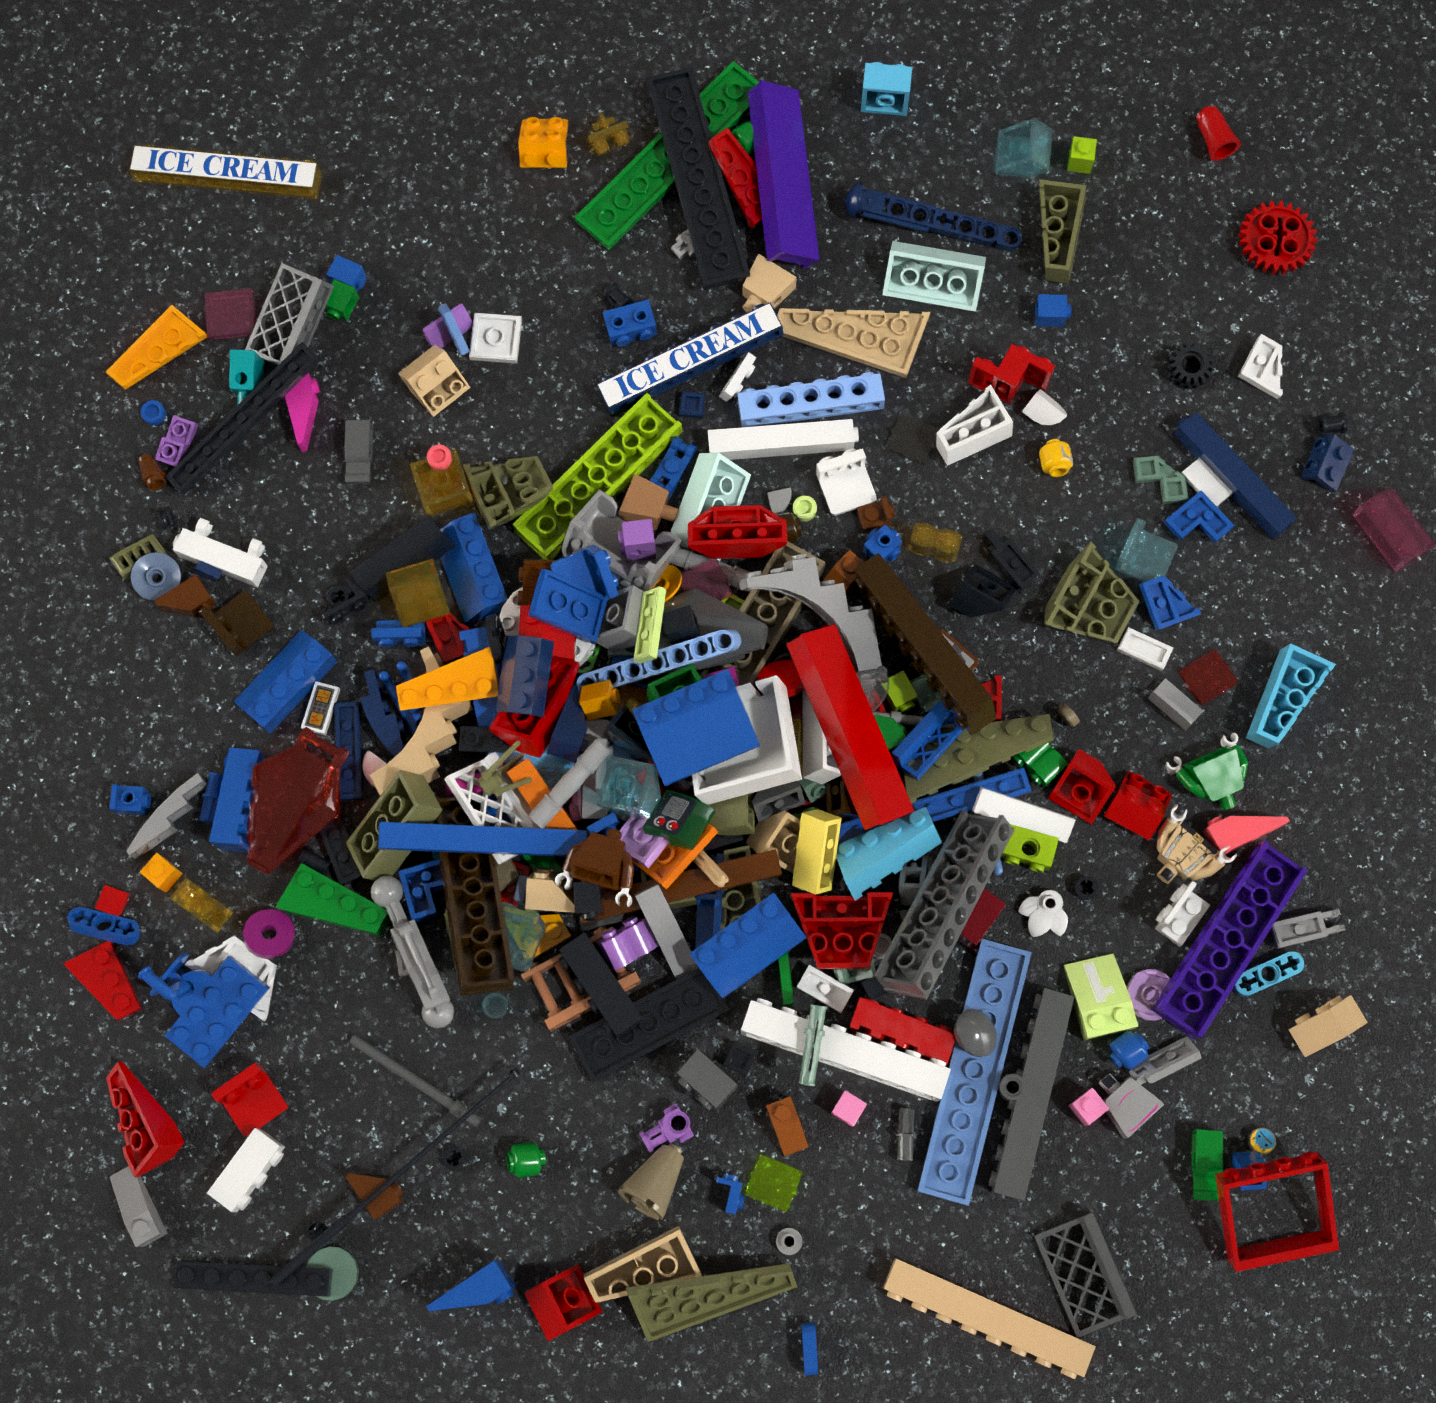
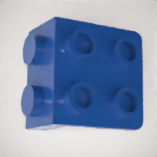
[550,544,619,599]

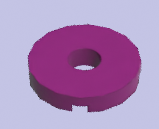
[243,909,295,959]

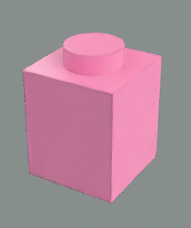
[1068,1088,1109,1126]

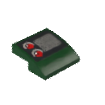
[643,790,715,850]

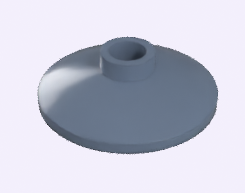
[131,553,181,601]

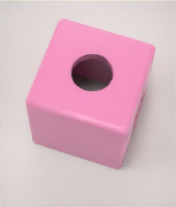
[831,1090,867,1127]

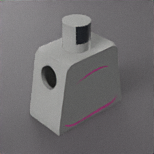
[1099,1073,1164,1139]

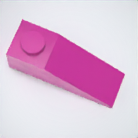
[285,373,320,453]

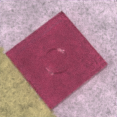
[205,288,255,340]

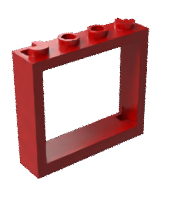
[1215,1152,1339,1272]

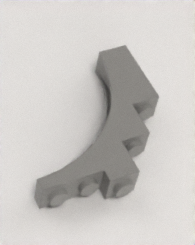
[739,554,882,672]

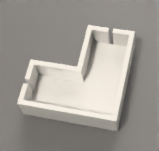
[692,675,802,805]

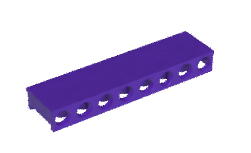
[748,80,819,269]
[1151,840,1308,1039]

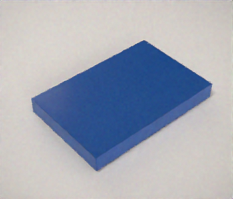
[528,568,608,644]

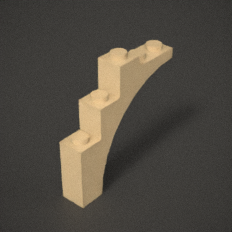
[370,646,473,796]

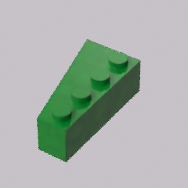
[275,863,391,937]

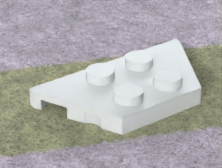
[185,936,277,1021]

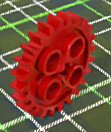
[1238,200,1317,275]

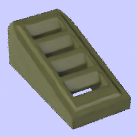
[109,534,167,581]

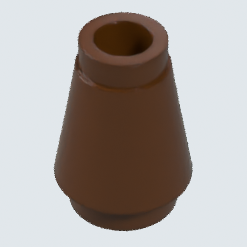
[138,454,166,491]

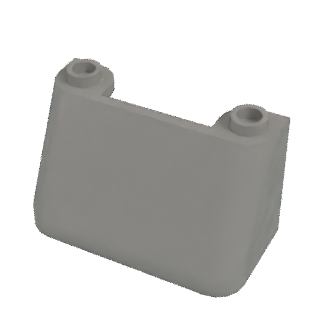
[562,490,682,591]

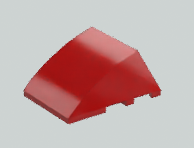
[791,892,893,969]

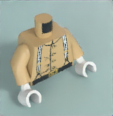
[1156,804,1237,884]

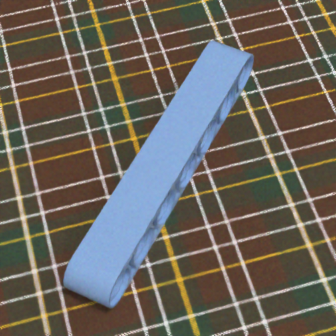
[576,629,742,693]

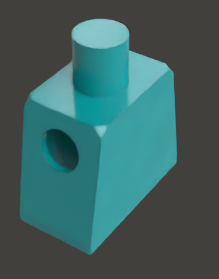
[229,349,265,405]

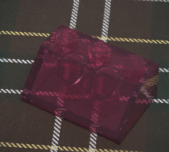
[1352,488,1436,573]

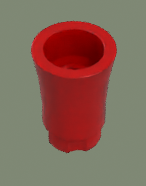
[1196,106,1241,161]

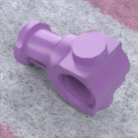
[639,1103,694,1153]

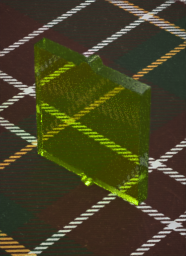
[745,1154,803,1213]

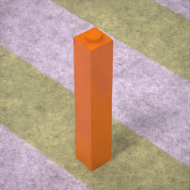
[507,757,609,892]

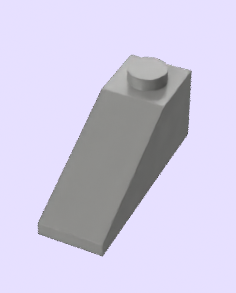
[110,1166,168,1247]

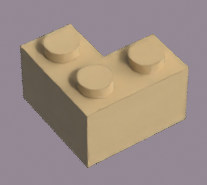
[1289,995,1368,1057]

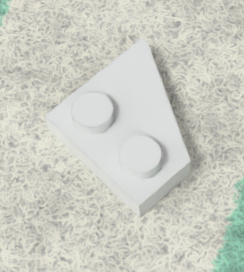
[1238,334,1283,399]

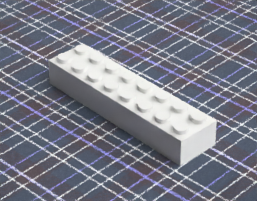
[741,998,951,1102]

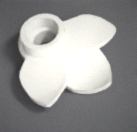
[1018,890,1068,937]

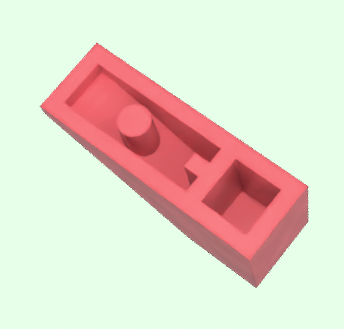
[1203,816,1290,856]

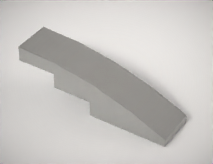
[126,773,207,859]
[634,883,699,980]

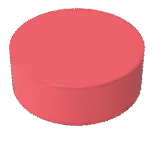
[427,445,452,471]

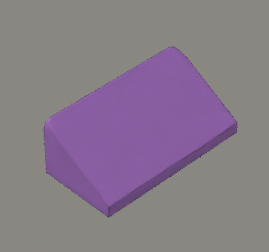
[423,304,473,348]

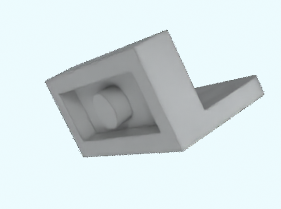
[1148,678,1203,731]

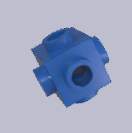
[863,525,902,562]

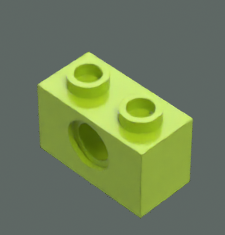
[1001,824,1059,873]

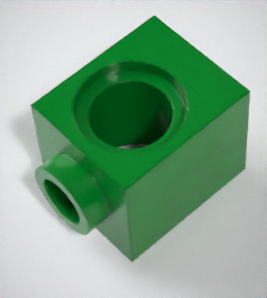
[324,279,359,322]

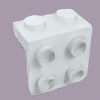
[816,448,877,516]

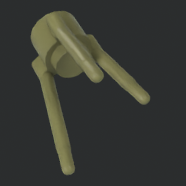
[477,740,532,797]

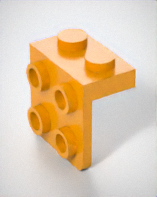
[518,117,568,168]

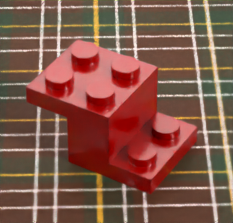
[968,344,1055,404]

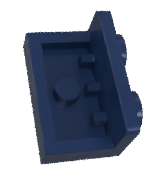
[1301,434,1354,492]

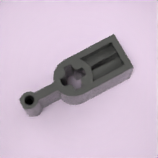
[345,420,373,484]

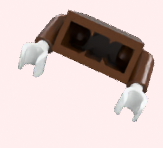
[555,828,634,907]

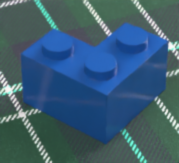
[398,859,444,924]

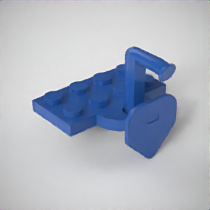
[138,952,270,1068]

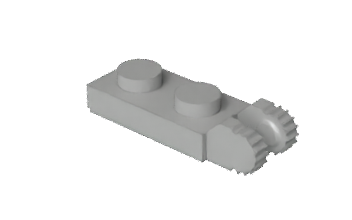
[1271,909,1345,949]

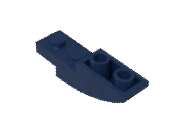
[360,669,407,757]

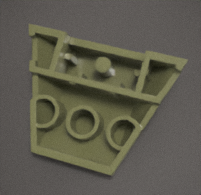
[462,456,553,530]
[1044,541,1139,643]

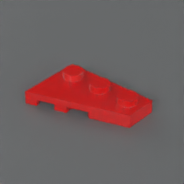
[63,941,142,1021]

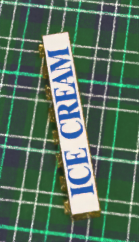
[129,144,322,199]

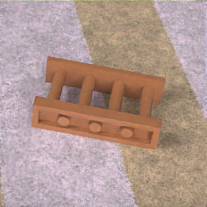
[521,926,641,1032]

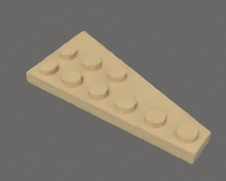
[777,308,930,378]

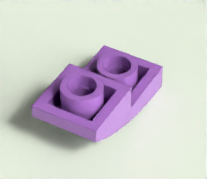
[155,415,198,466]

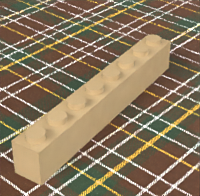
[883,1258,1096,1379]

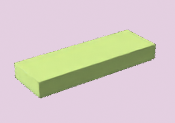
[634,586,666,664]

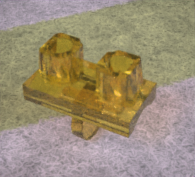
[586,113,630,156]

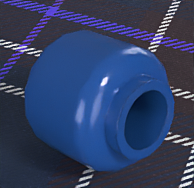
[1109,1031,1149,1070]

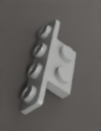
[582,719,613,819]

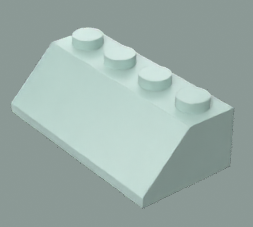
[883,241,986,311]
[670,452,751,561]

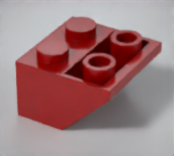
[1104,771,1172,840]

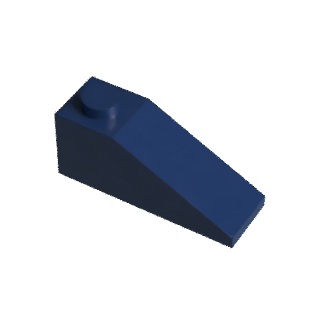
[547,685,589,763]

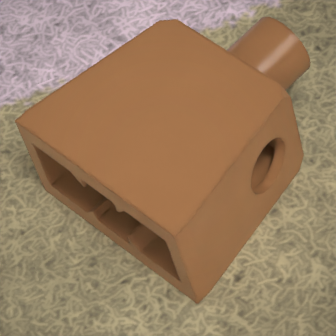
[619,474,679,530]

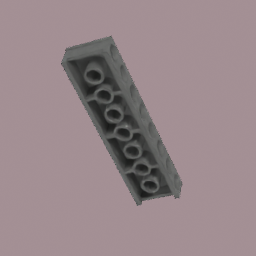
[874,810,1015,1000]

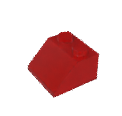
[519,605,576,661]
[524,1264,602,1341]

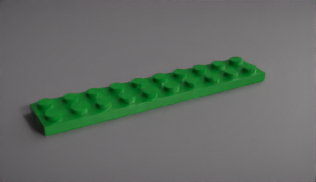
[575,61,759,250]

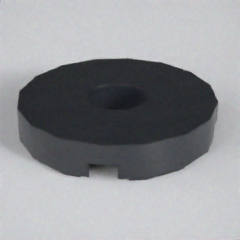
[486,614,506,664]

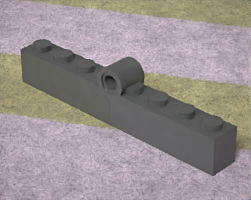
[988,988,1075,1201]

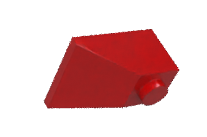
[1048,749,1116,825]

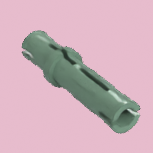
[798,1004,827,1086]

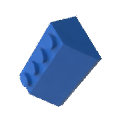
[440,512,508,625]
[233,630,337,734]
[689,893,807,998]

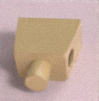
[742,254,796,313]

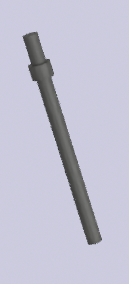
[349,1035,482,1127]

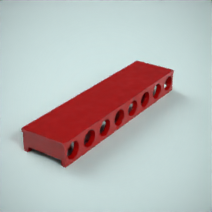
[786,624,914,830]

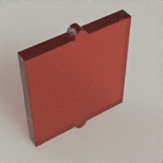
[1179,649,1239,706]

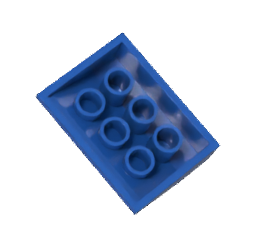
[632,669,761,786]

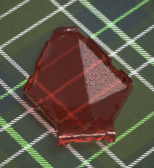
[247,727,349,874]

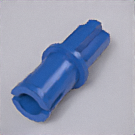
[199,772,223,823]

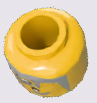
[1039,439,1073,477]

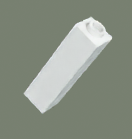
[173,518,268,588]

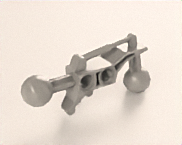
[370,876,454,1029]

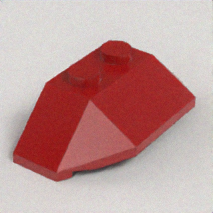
[688,505,787,559]

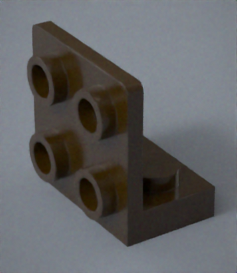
[200,590,275,657]

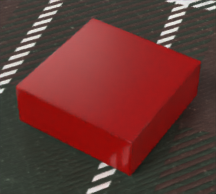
[95,885,130,917]

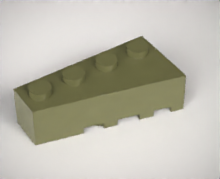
[1039,179,1086,284]

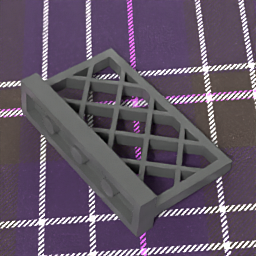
[245,263,334,365]
[1034,1211,1137,1338]

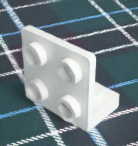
[1155,881,1210,947]

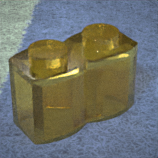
[908,523,962,562]

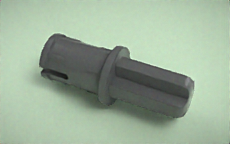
[896,1108,916,1161]

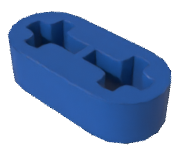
[802,1322,818,1376]

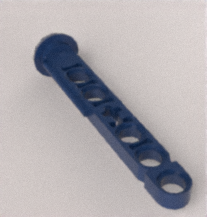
[845,182,1022,251]

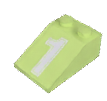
[1063,954,1138,1041]

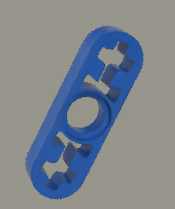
[67,907,140,945]

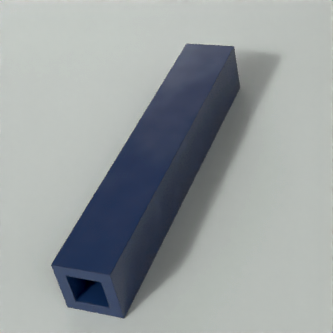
[1174,412,1297,540]

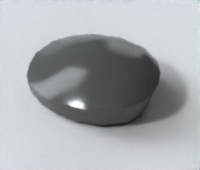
[953,1009,997,1058]

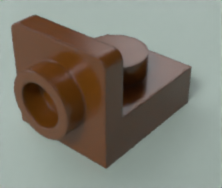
[857,496,895,532]

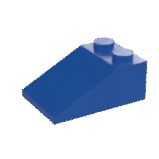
[426,1260,517,1311]

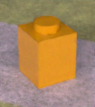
[579,680,621,721]
[140,853,183,892]

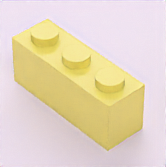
[792,809,842,895]

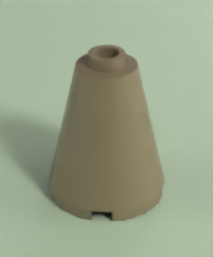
[618,1143,684,1220]

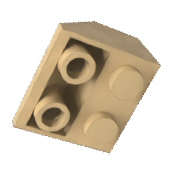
[398,345,471,417]

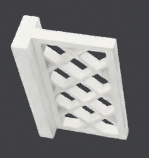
[444,752,545,865]

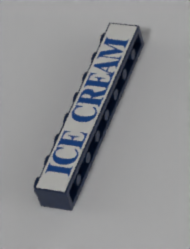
[597,302,784,417]

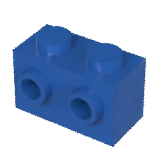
[603,299,657,347]

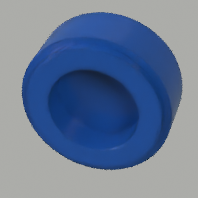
[140,400,166,426]

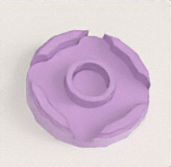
[1126,969,1170,1021]

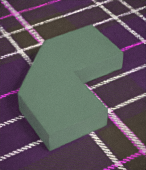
[1133,456,1188,504]

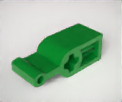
[1192,1129,1223,1201]

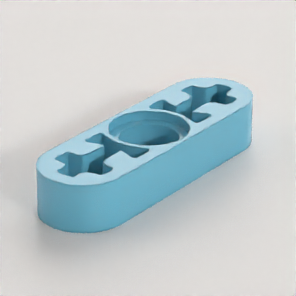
[1233,952,1304,997]

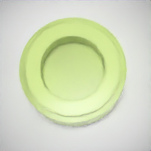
[793,496,817,521]

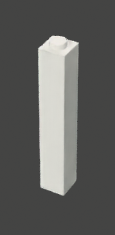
[708,419,859,460]

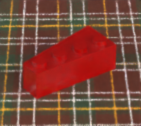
[848,997,956,1065]

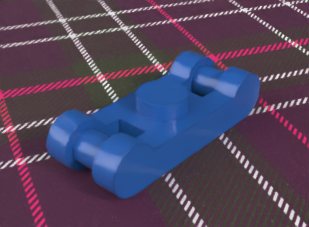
[649,436,698,500]

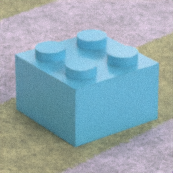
[861,62,912,116]

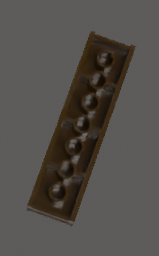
[434,792,515,996]

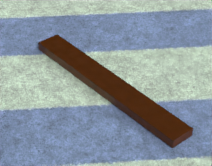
[581,849,782,924]

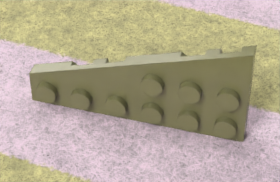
[904,714,1054,803]
[626,1263,797,1342]

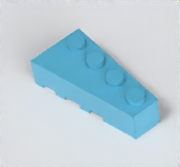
[1246,644,1336,749]
[836,807,942,901]

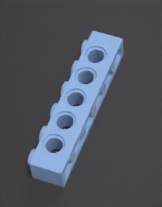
[737,372,885,427]

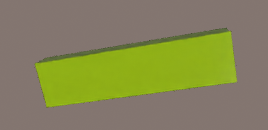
[513,393,683,560]

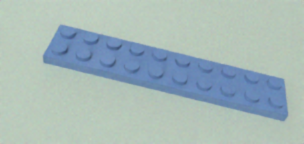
[917,939,1032,1206]

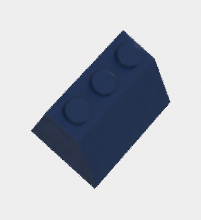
[496,635,554,717]

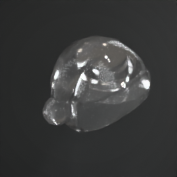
[856,666,889,712]

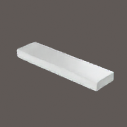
[972,787,1076,843]

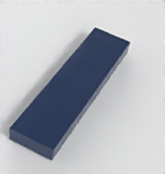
[334,701,363,801]

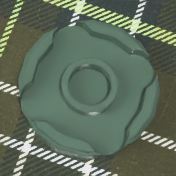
[306,1247,359,1301]

